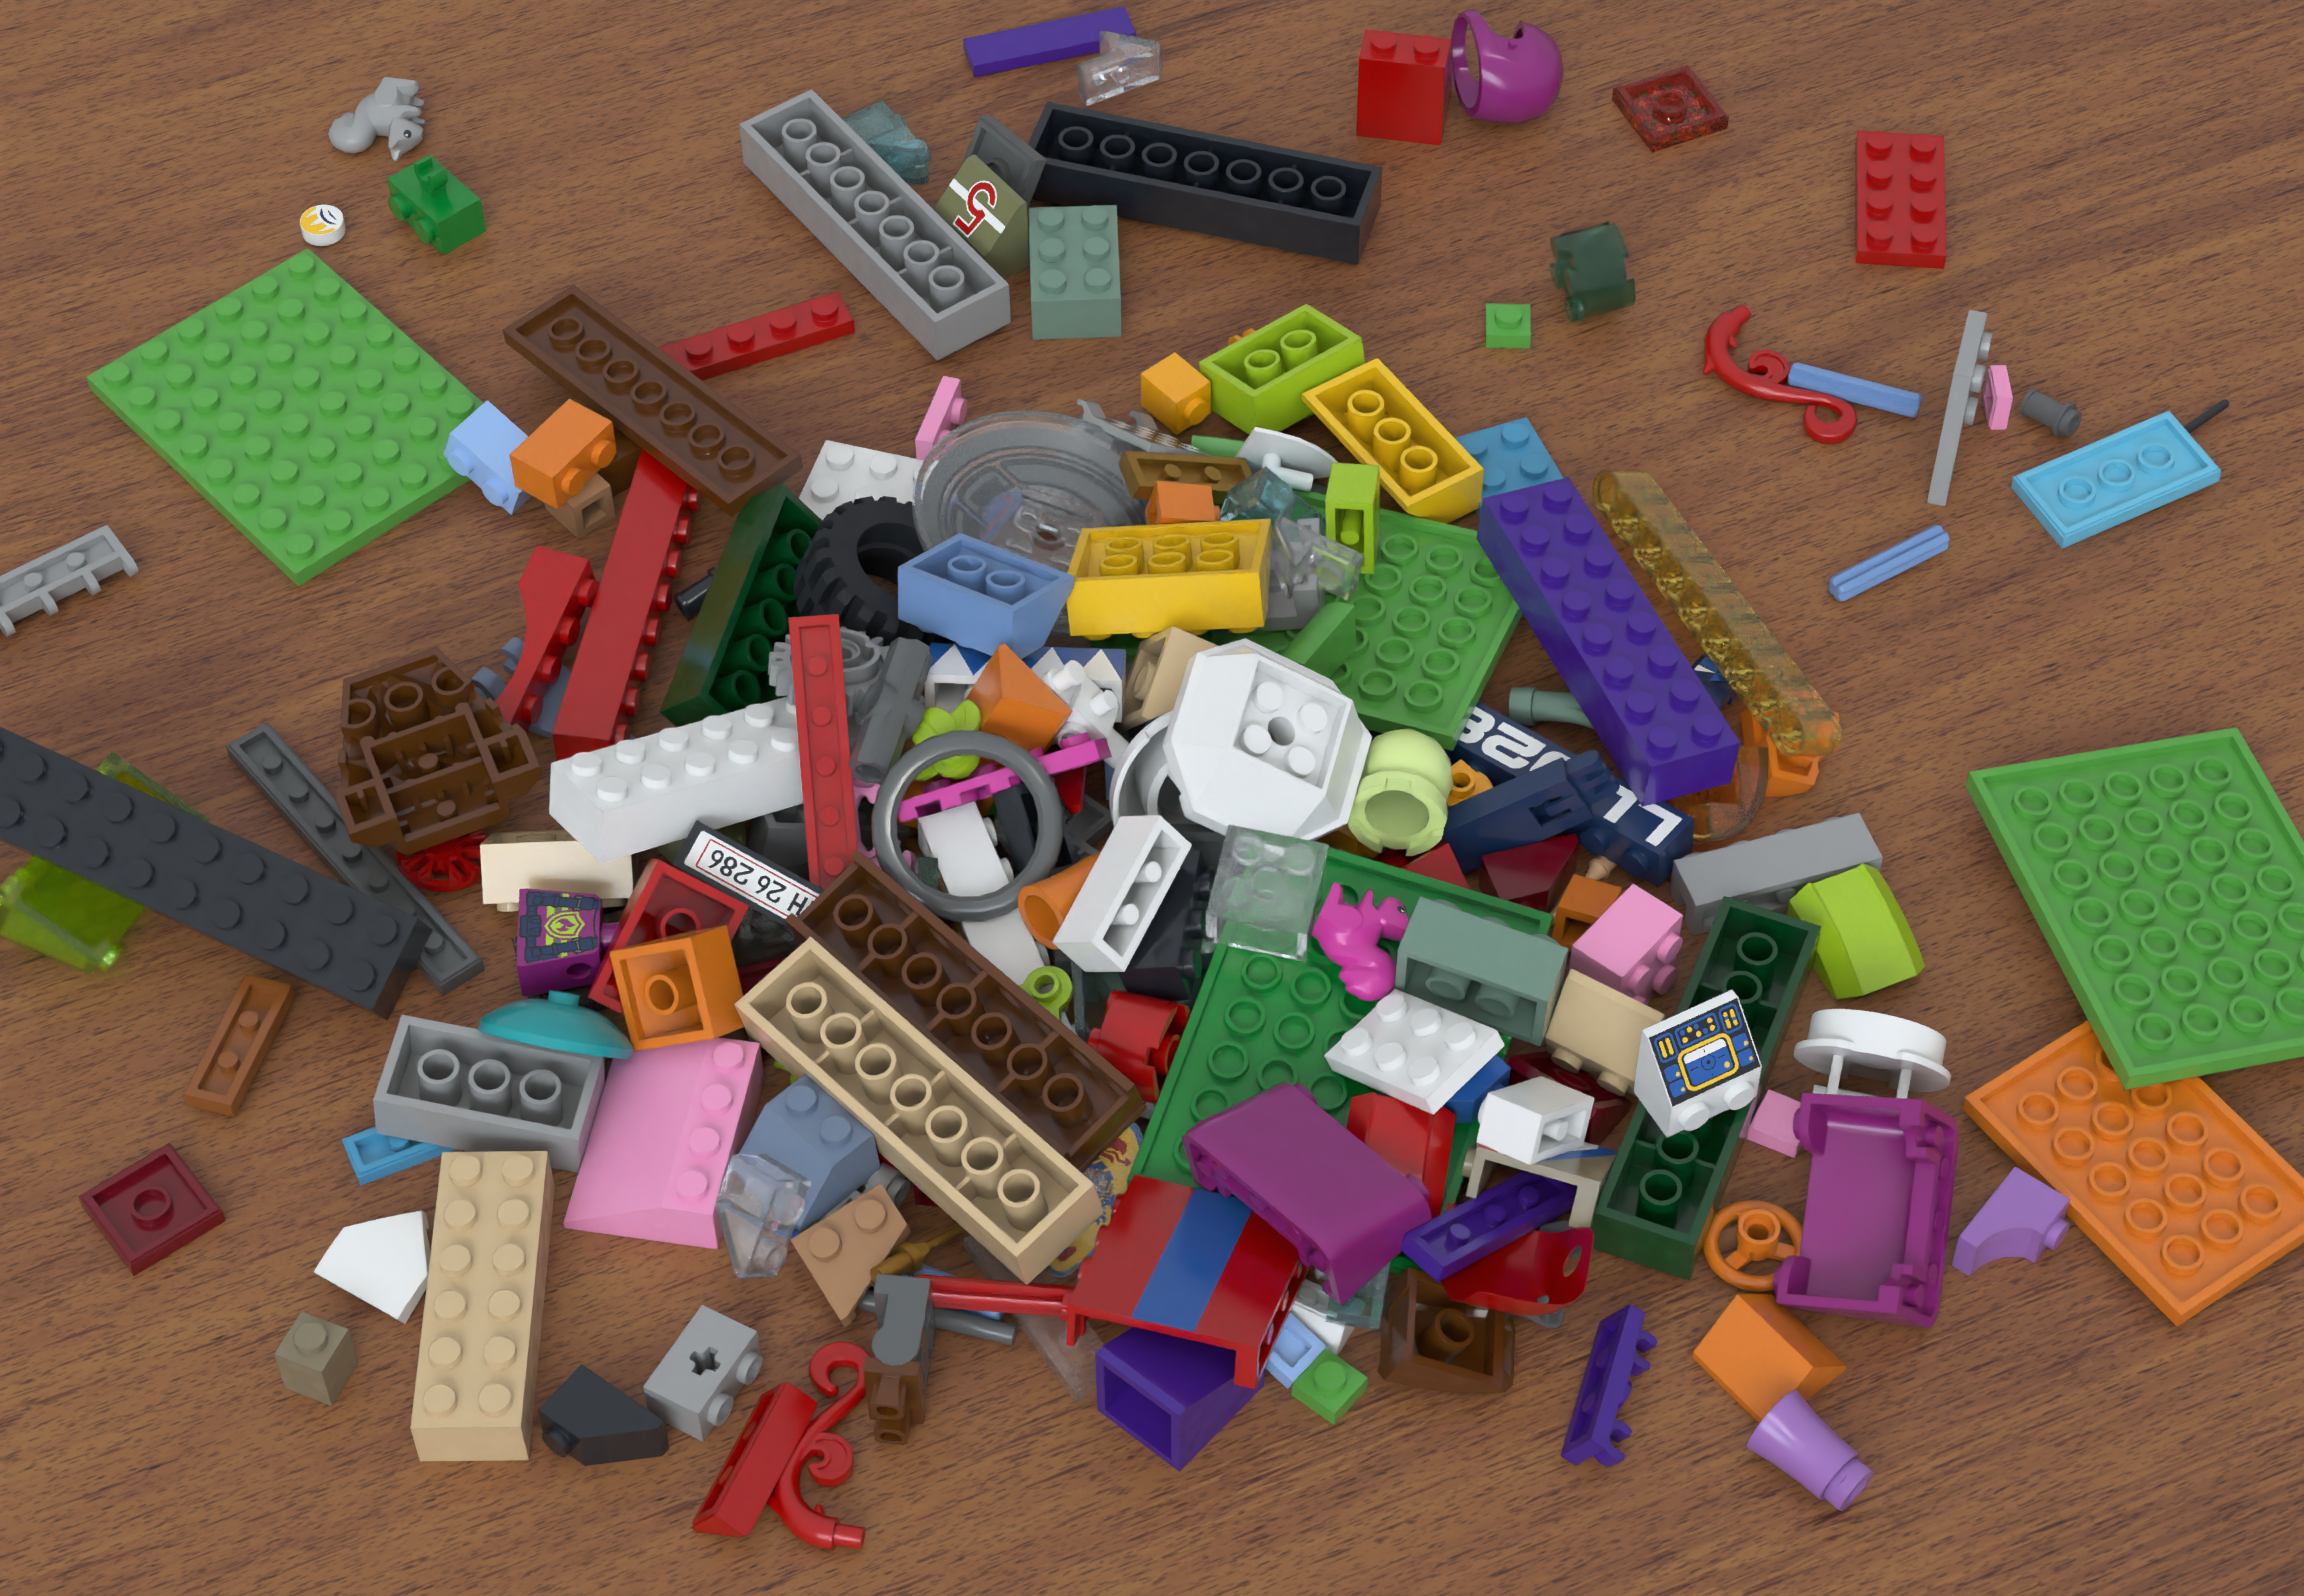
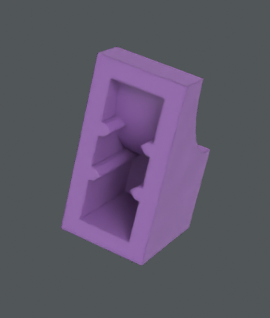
[1952,1167,2070,1276]

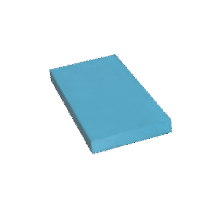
[2011,411,2221,549]

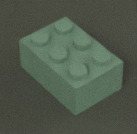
[1029,205,1122,340]
[1394,897,1569,1046]

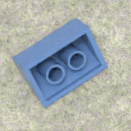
[898,533,1075,660]

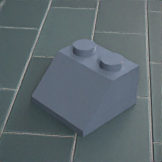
[732,1074,880,1233]

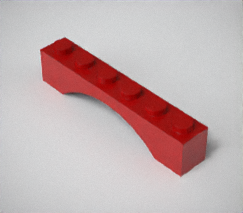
[494,546,599,733]

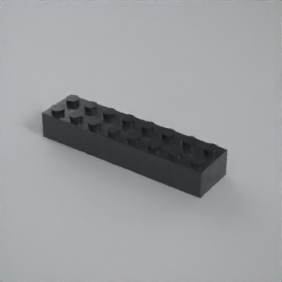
[1028,102,1382,264]

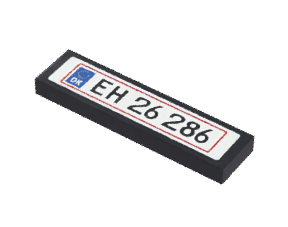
[672,820,824,930]

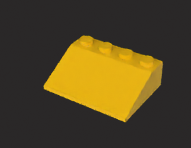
[1066,519,1272,640]

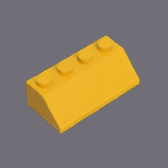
[1302,358,1484,524]

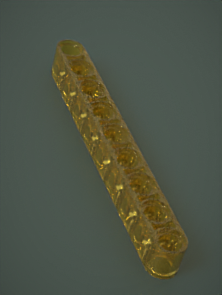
[1592,470,1842,757]

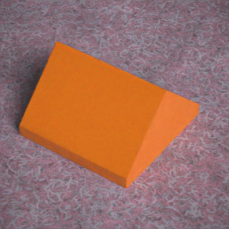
[965,643,1073,770]
[1692,1294,1846,1423]

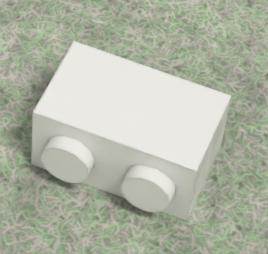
[1476,1076,1595,1165]

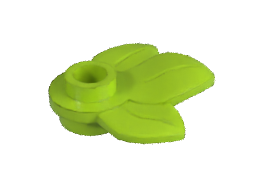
[911,699,982,782]

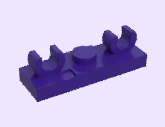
[1560,1304,1657,1467]

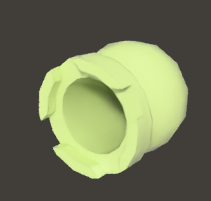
[1348,729,1453,856]

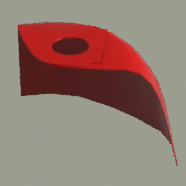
[1441,1202,1594,1316]

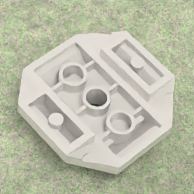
[1162,638,1372,858]

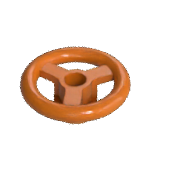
[1703,1200,1803,1292]

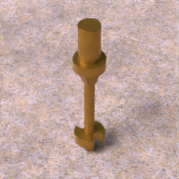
[870,1223,966,1283]

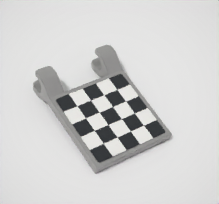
[1070,399,1213,456]

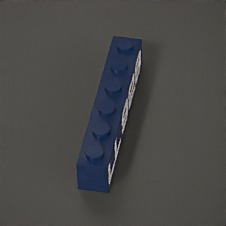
[1443,702,1694,887]

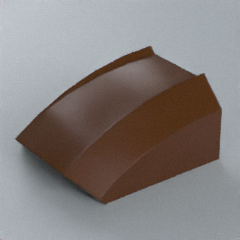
[1377,1267,1515,1394]

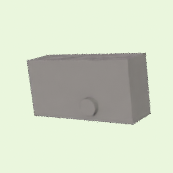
[373,1015,605,1173]

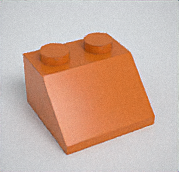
[609,925,744,1052]

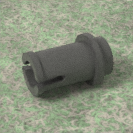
[2020,388,2082,437]

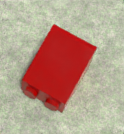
[1356,29,1453,146]

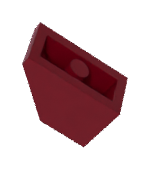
[1479,833,1579,914]

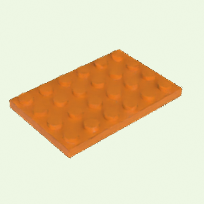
[1962,1020,2304,1327]

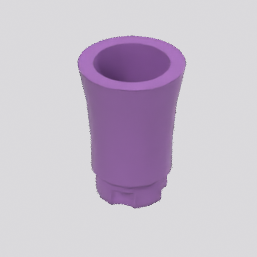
[1747,1390,1874,1511]

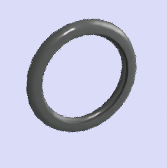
[871,730,1064,922]

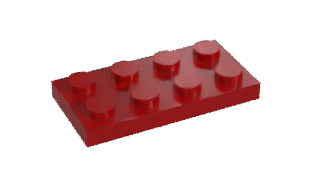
[1855,130,1946,269]

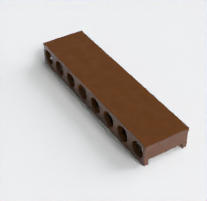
[785,850,1147,1173]

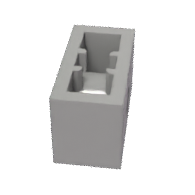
[643,1305,763,1442]

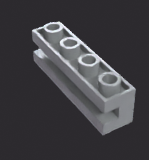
[1670,813,1883,936]

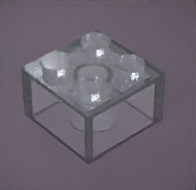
[1206,824,1329,962]

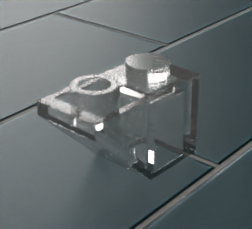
[715,1154,811,1279]

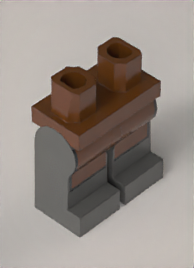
[863,1274,936,1445]

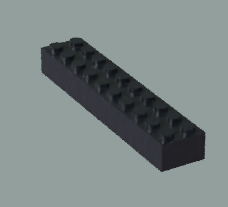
[0,727,433,1021]

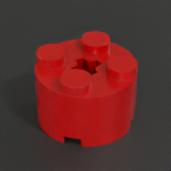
[1087,989,1191,1104]

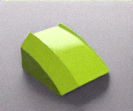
[1787,863,1925,1000]

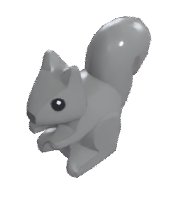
[328,77,425,161]

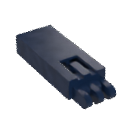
[1439,750,1620,874]

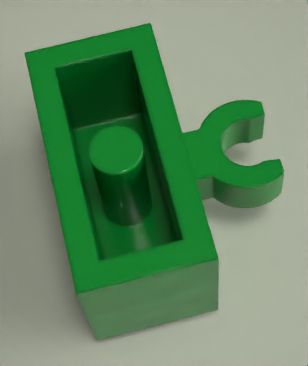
[387,155,486,256]

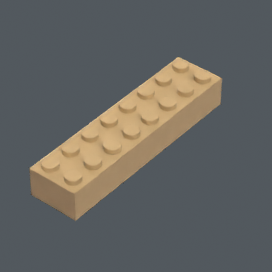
[734,936,1104,1285]

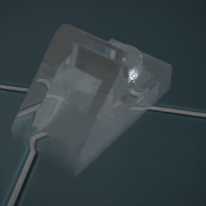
[1078,31,1161,106]
[1270,515,1364,601]

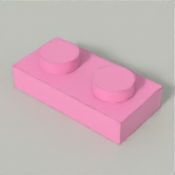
[915,376,967,463]

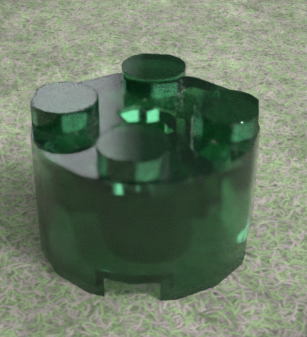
[1550,221,1636,322]

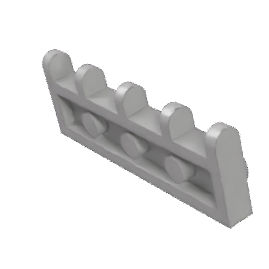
[0,525,139,637]

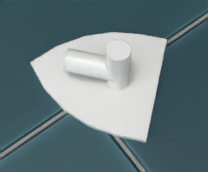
[1235,427,1338,508]

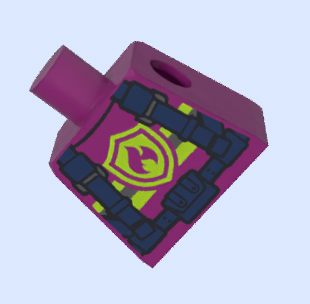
[516,888,619,996]

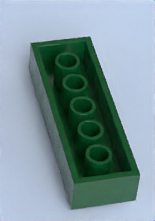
[659,483,822,727]

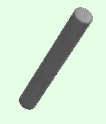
[858,1290,1018,1346]

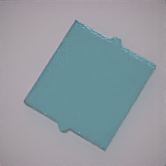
[1071,960,1105,1043]

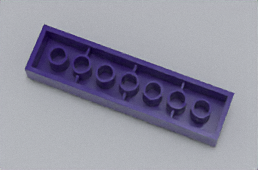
[1476,477,1740,807]

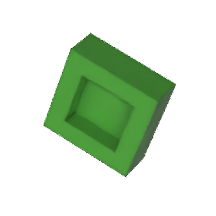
[1485,303,1531,349]
[1291,1348,1368,1425]

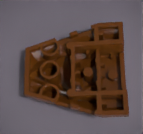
[335,647,542,855]

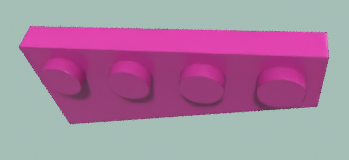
[898,732,1112,822]

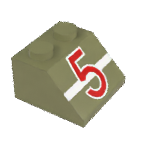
[934,154,1030,280]

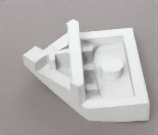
[314,1211,431,1324]

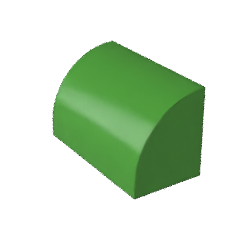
[1280,602,1356,679]

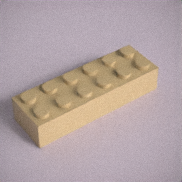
[410,1151,555,1461]

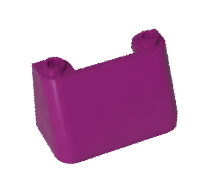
[1182,1081,1432,1306]
[1773,1093,1959,1327]

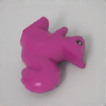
[1311,882,1409,1001]

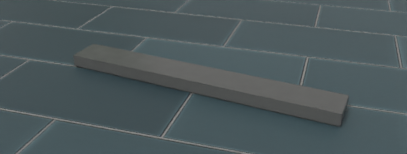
[226,723,485,997]

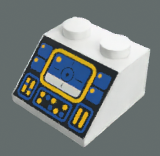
[1633,990,1762,1137]

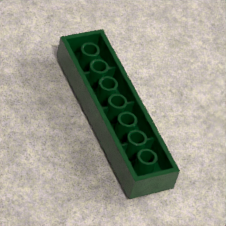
[1591,896,1821,1281]

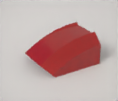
[1346,1092,1456,1219]

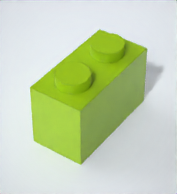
[1325,462,1380,574]

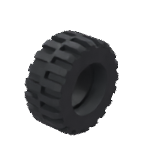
[794,496,956,647]

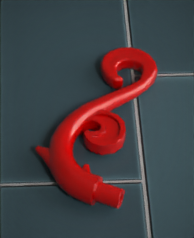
[1702,304,1857,444]
[766,1341,871,1551]

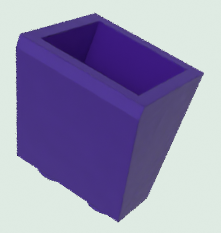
[1095,1327,1264,1472]

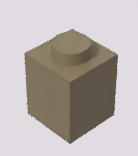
[274,1311,359,1406]

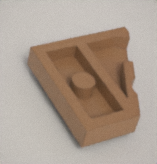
[791,1183,911,1327]

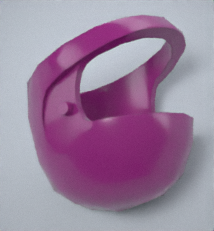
[1451,9,1563,124]

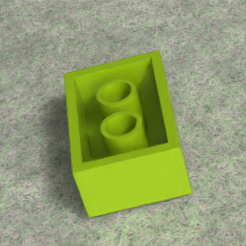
[1199,304,1365,435]

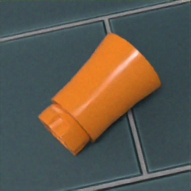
[1017,851,1101,950]

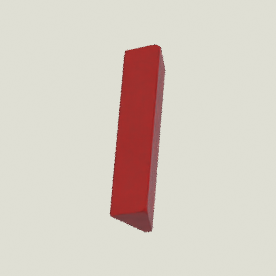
[692,1381,817,1537]

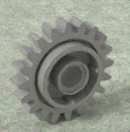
[768,626,889,716]

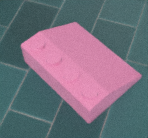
[563,1037,765,1249]

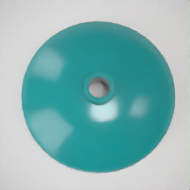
[478,990,633,1059]

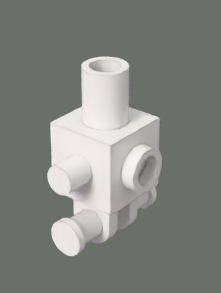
[1039,660,1129,769]

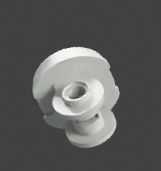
[1794,1009,1951,1099]

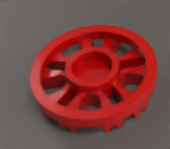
[396,829,486,892]

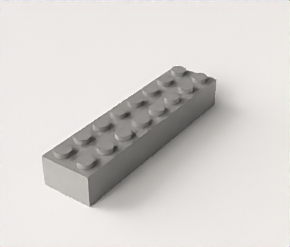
[739,89,1011,361]

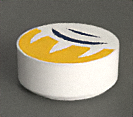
[300,205,346,246]

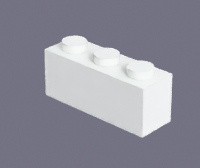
[1052,815,1192,972]

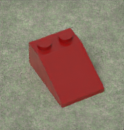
[587,858,749,1015]

